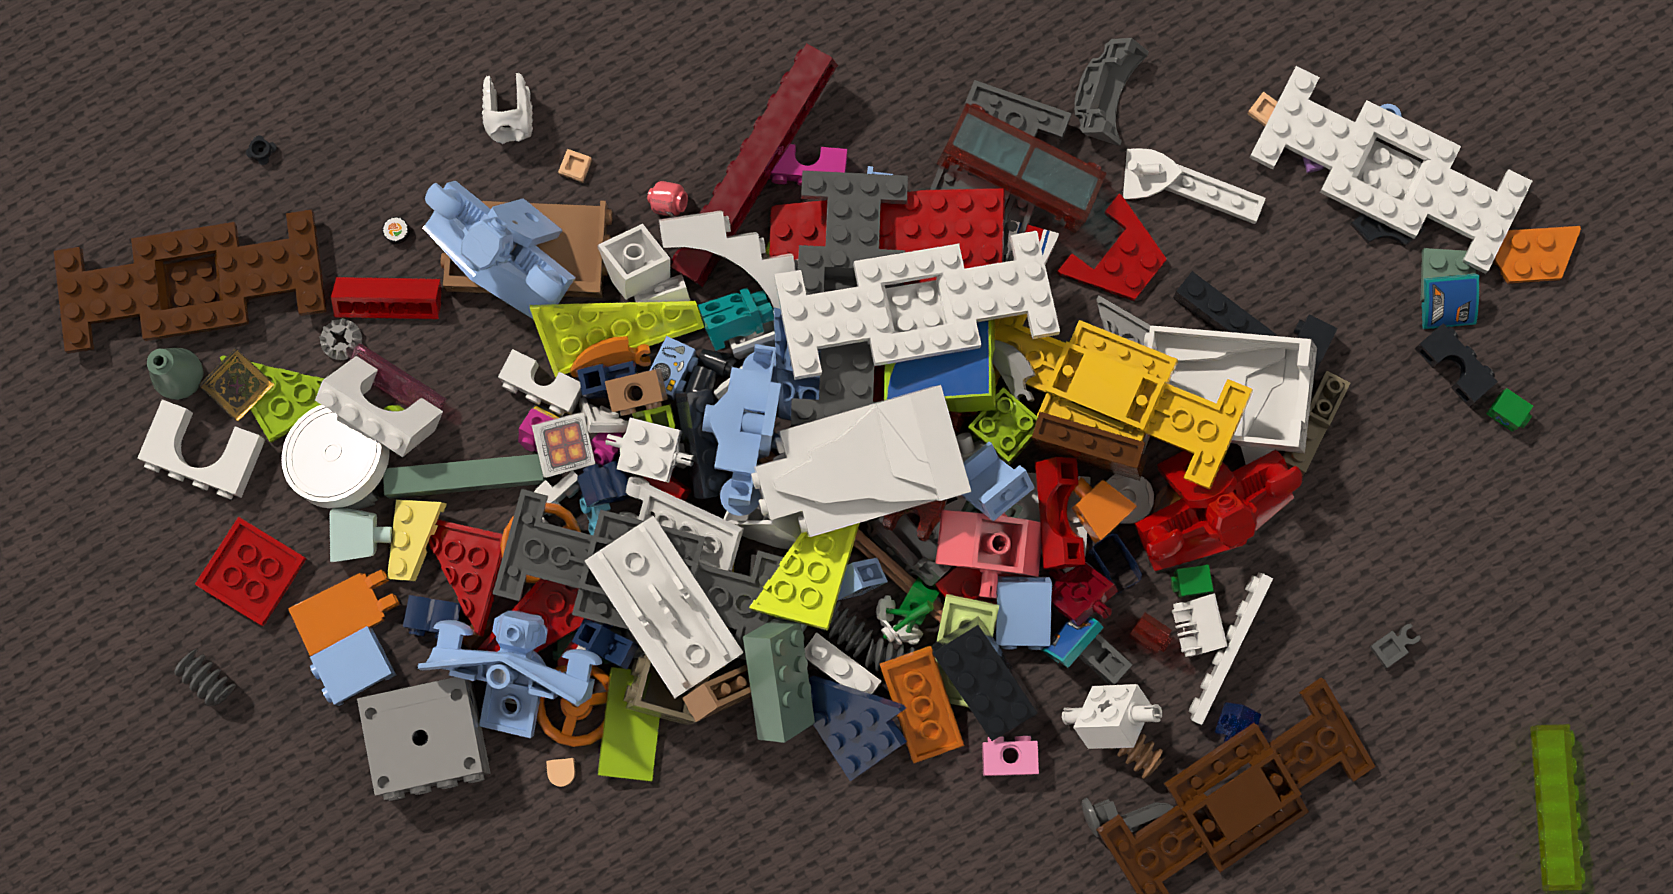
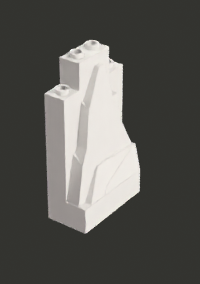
[1144,326,1317,453]
[751,385,971,537]

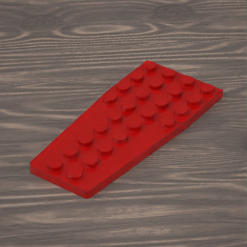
[769,188,1005,285]

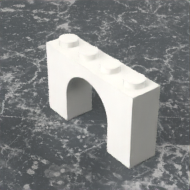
[315,356,443,457]
[138,400,265,500]

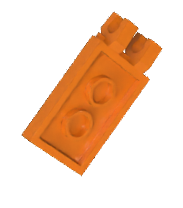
[288,570,401,656]

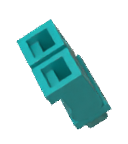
[698,288,774,351]

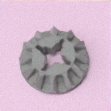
[319,318,362,360]

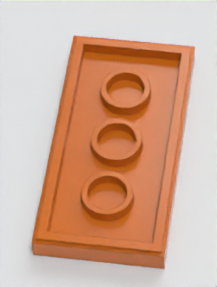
[880,646,964,764]

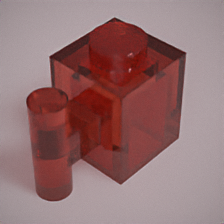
[1128,612,1172,654]

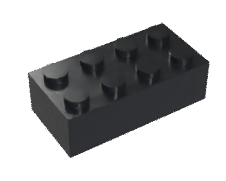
[932,616,1038,741]

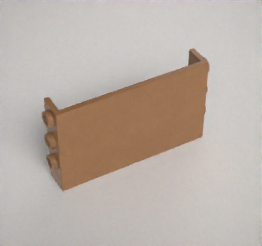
[441,201,612,298]

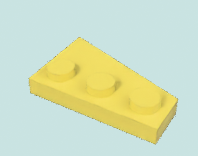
[387,500,447,581]

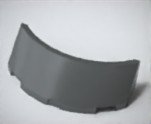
[1074,38,1149,146]
[866,510,952,586]

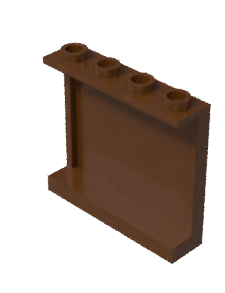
[1032,412,1148,481]

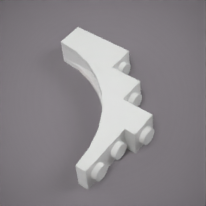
[659,211,798,309]

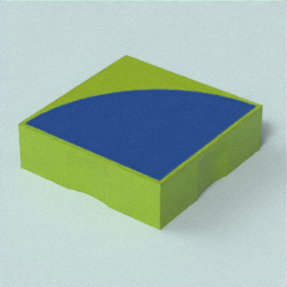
[884,319,996,412]

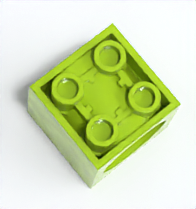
[967,388,1038,466]

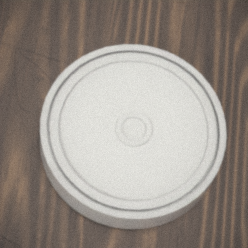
[282,405,389,508]

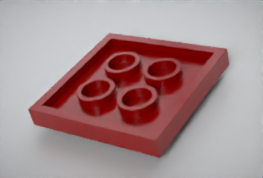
[195,517,307,626]

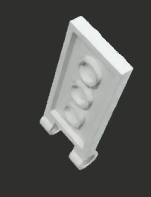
[619,477,744,571]

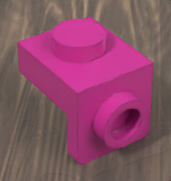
[518,409,554,452]
[591,432,626,466]

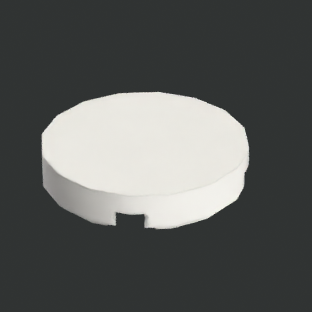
[1107,474,1154,524]

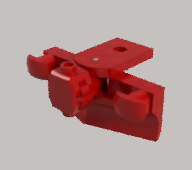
[1135,449,1302,571]

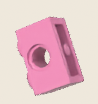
[982,736,1039,776]

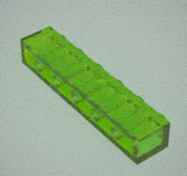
[1530,724,1585,891]

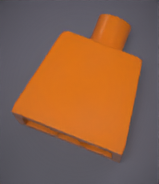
[1072,477,1137,544]

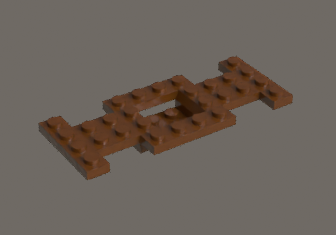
[54,209,327,354]
[1096,678,1376,894]

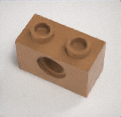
[605,369,668,416]

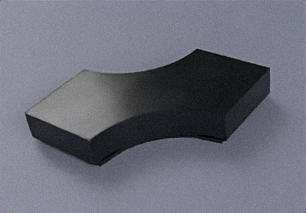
[1350,214,1426,247]

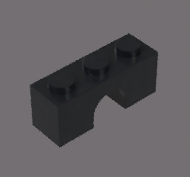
[1415,323,1498,407]

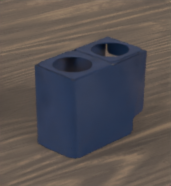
[1089,534,1142,595]

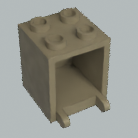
[624,654,710,725]

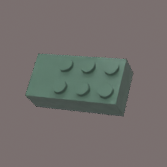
[743,619,815,743]

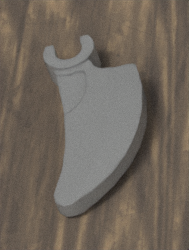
[993,340,1036,402]

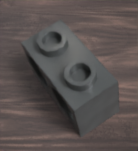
[1078,634,1132,685]

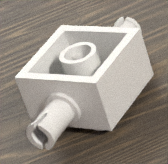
[1062,684,1162,749]

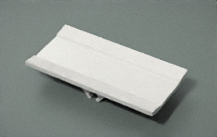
[585,516,744,698]

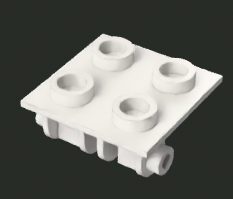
[1172,594,1227,657]

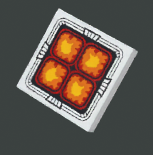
[532,413,595,477]

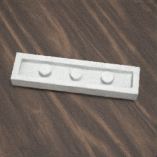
[1165,164,1266,224]

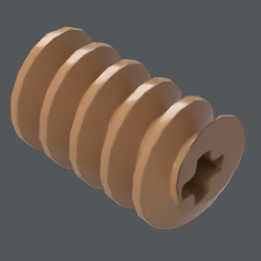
[1109,734,1165,779]

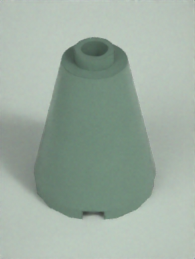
[147,348,204,400]

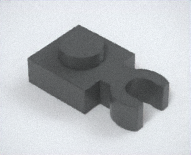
[1369,624,1421,669]

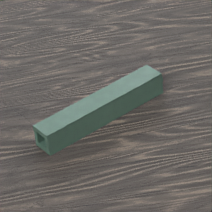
[383,454,546,499]

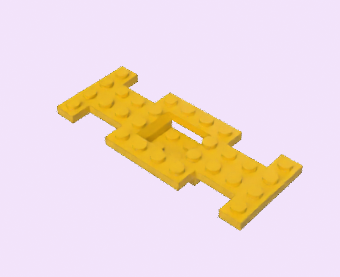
[993,314,1253,489]

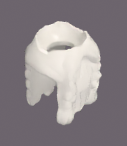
[482,73,533,144]

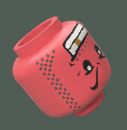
[647,181,688,217]

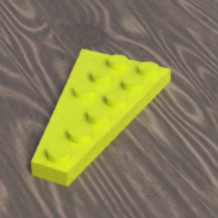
[529,301,704,377]
[749,523,860,630]

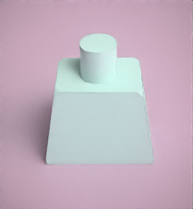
[330,507,392,562]

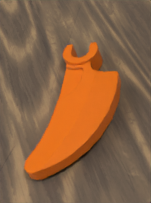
[570,336,651,377]

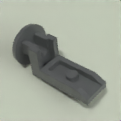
[1082,798,1174,837]

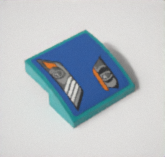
[1422,274,1479,329]
[1041,617,1104,668]

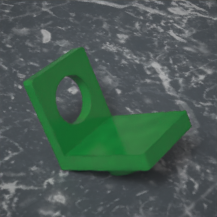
[899,576,940,626]

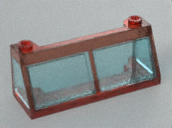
[936,103,1106,233]

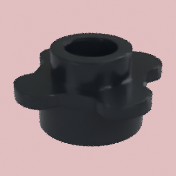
[246,135,277,165]

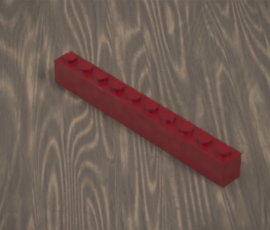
[670,43,838,287]

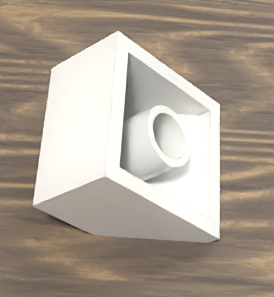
[598,224,670,299]

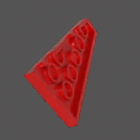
[477,578,593,682]

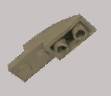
[1283,371,1350,476]

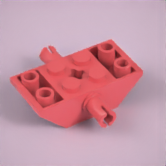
[936,510,1042,598]

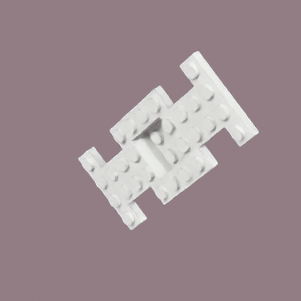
[1249,66,1532,274]
[774,231,1060,380]

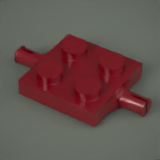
[1049,562,1118,626]

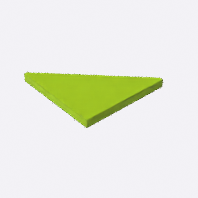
[220,356,324,443]

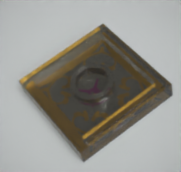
[199,347,274,422]

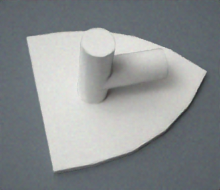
[1123,149,1183,199]

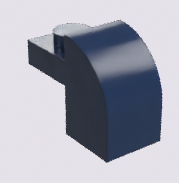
[577,361,640,399]
[572,618,640,670]

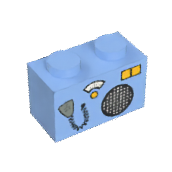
[650,336,698,400]
[837,558,888,601]

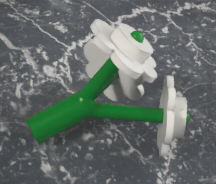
[876,595,934,645]

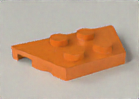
[1493,226,1581,284]

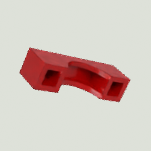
[1035,457,1085,569]

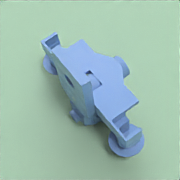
[702,344,781,516]

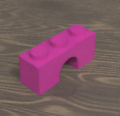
[769,144,847,186]

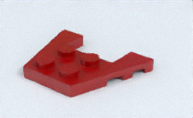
[1057,194,1167,301]

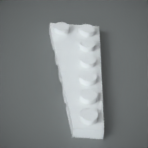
[1189,572,1273,725]

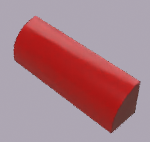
[331,277,441,319]

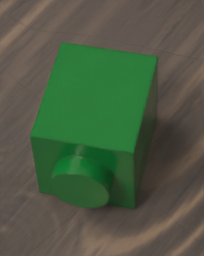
[1486,388,1533,432]
[1171,565,1213,598]

